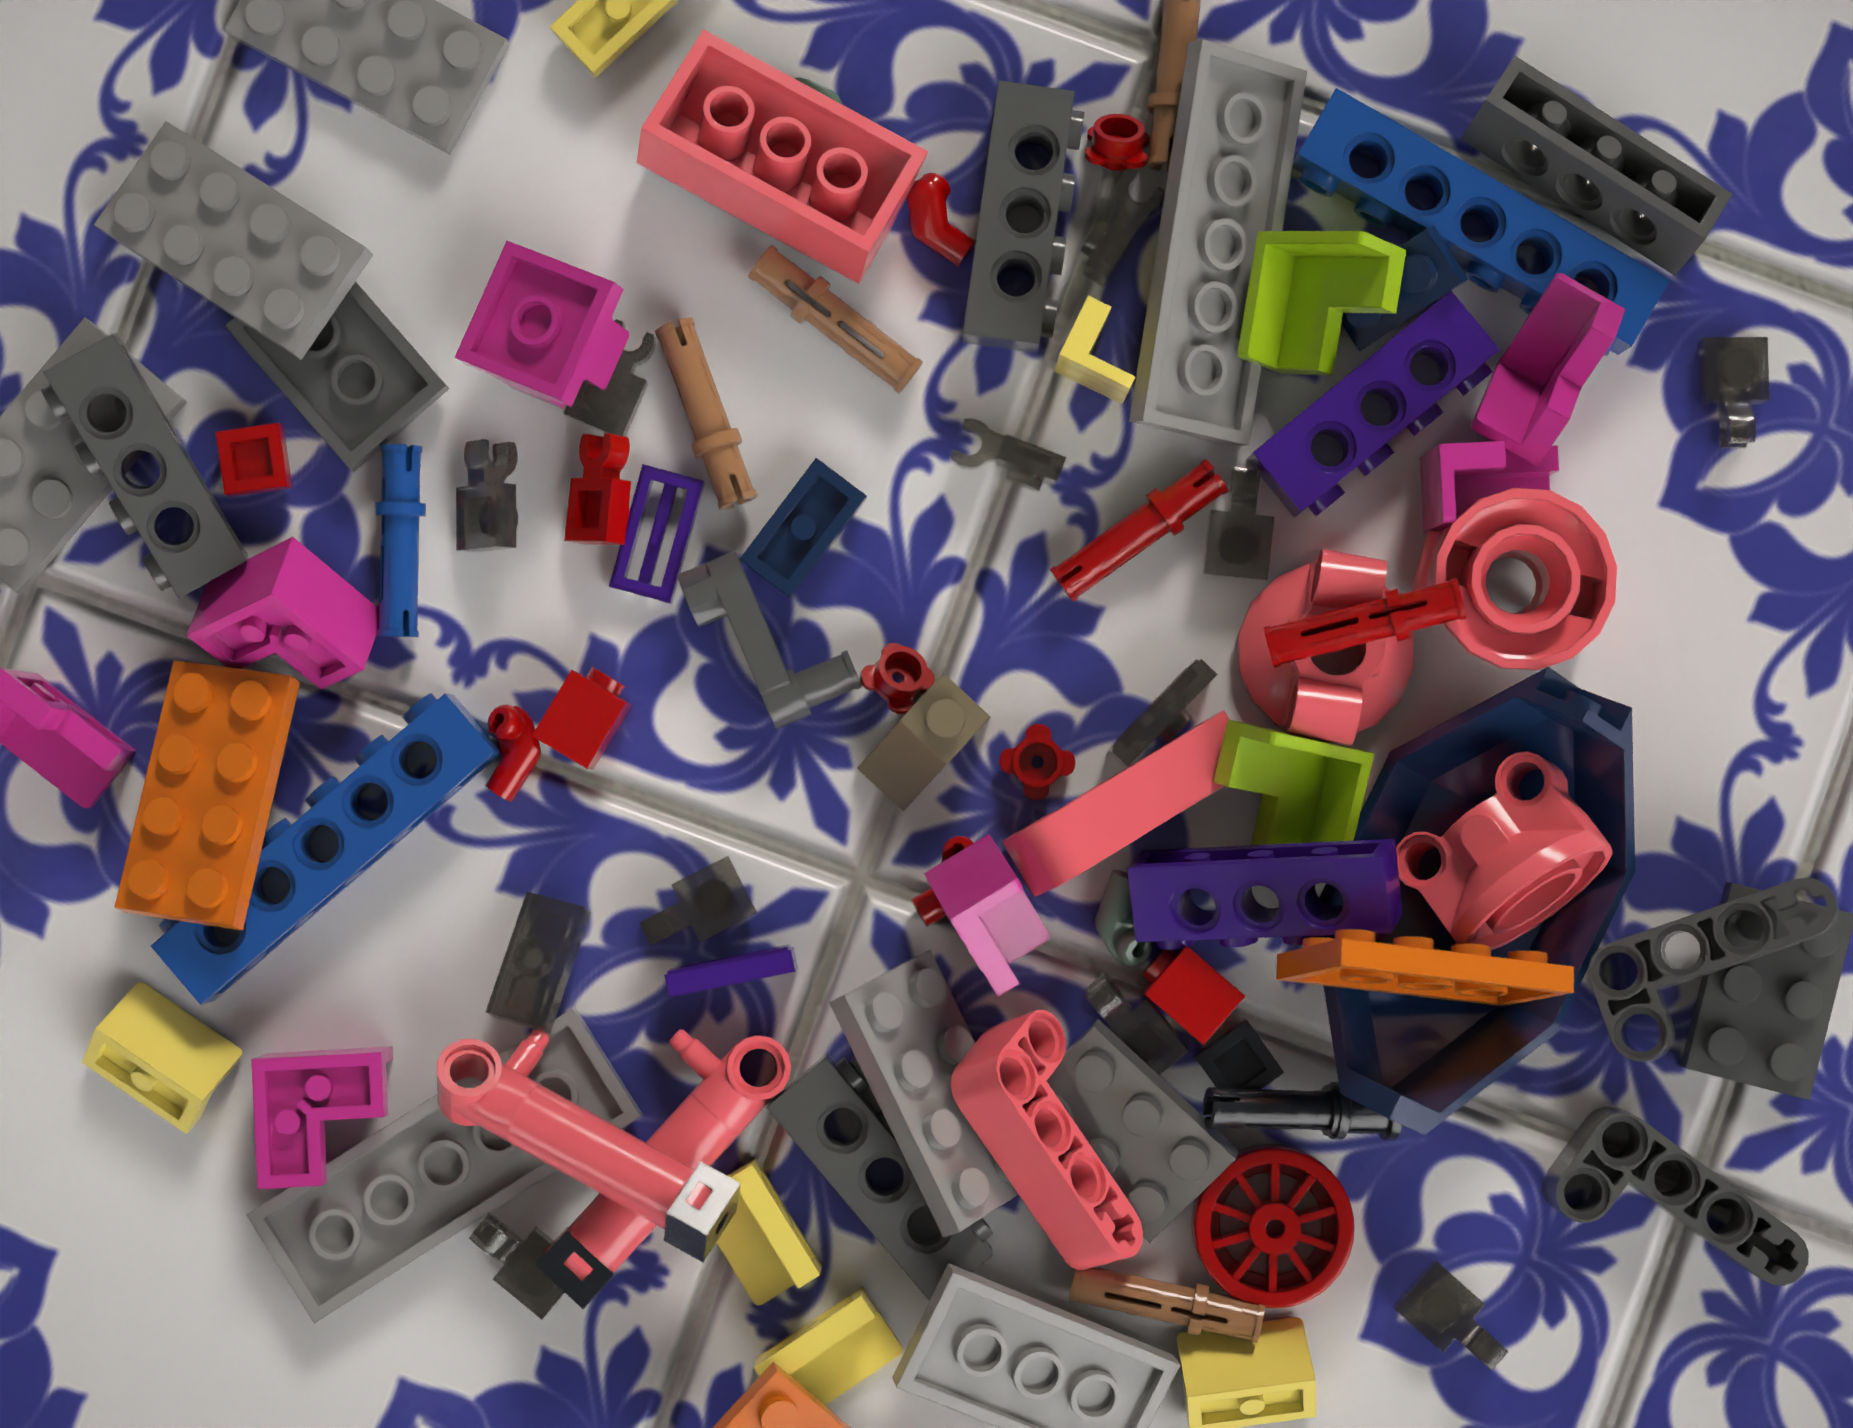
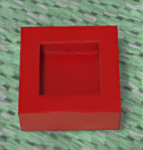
[216,423,293,497]

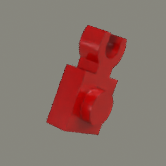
[564,433,631,545]

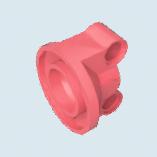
[1412,488,1617,671]
[1237,548,1414,746]
[1396,752,1613,951]

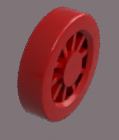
[1191,1144,1355,1308]

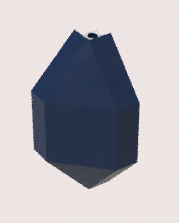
[1319,667,1635,1135]

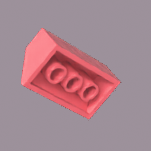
[637,29,928,284]

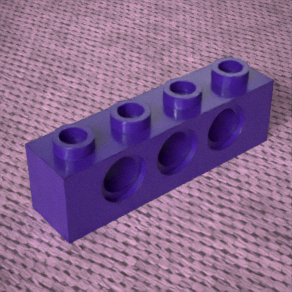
[1246,291,1500,518]
[1127,839,1403,950]

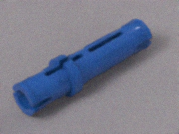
[374,444,426,637]

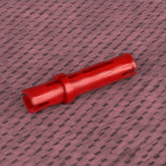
[1050,458,1229,602]
[1264,578,1467,668]

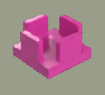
[454,240,629,409]

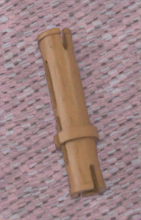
[1147,0,1201,172]
[748,245,923,393]
[655,317,758,510]
[1068,1267,1265,1343]

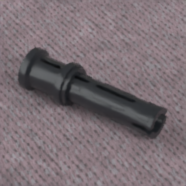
[1203,1082,1402,1141]

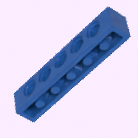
[1292,88,1670,356]
[151,693,502,1005]

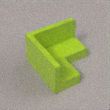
[1238,231,1406,375]
[1213,719,1374,845]

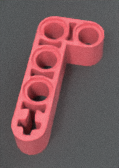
[1001,710,1230,897]
[951,1010,1143,1271]

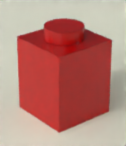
[532,666,632,770]
[1141,945,1245,1045]

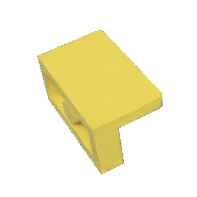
[1054,295,1135,404]
[82,982,242,1134]
[716,1157,822,1306]
[754,1286,902,1405]
[1176,1317,1316,1428]

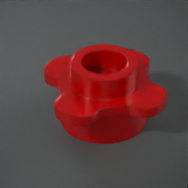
[1084,114,1150,171]
[860,643,935,714]
[999,724,1076,800]

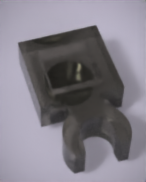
[563,319,656,437]

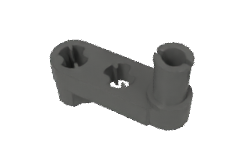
[677,550,862,729]

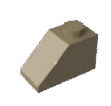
[857,673,991,811]

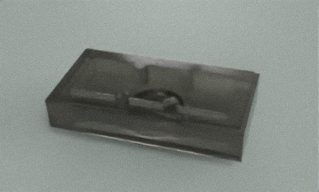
[1108,659,1218,767]
[485,892,591,1033]

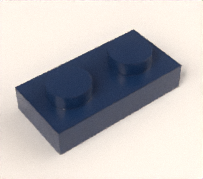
[1342,226,1469,352]
[739,458,867,599]

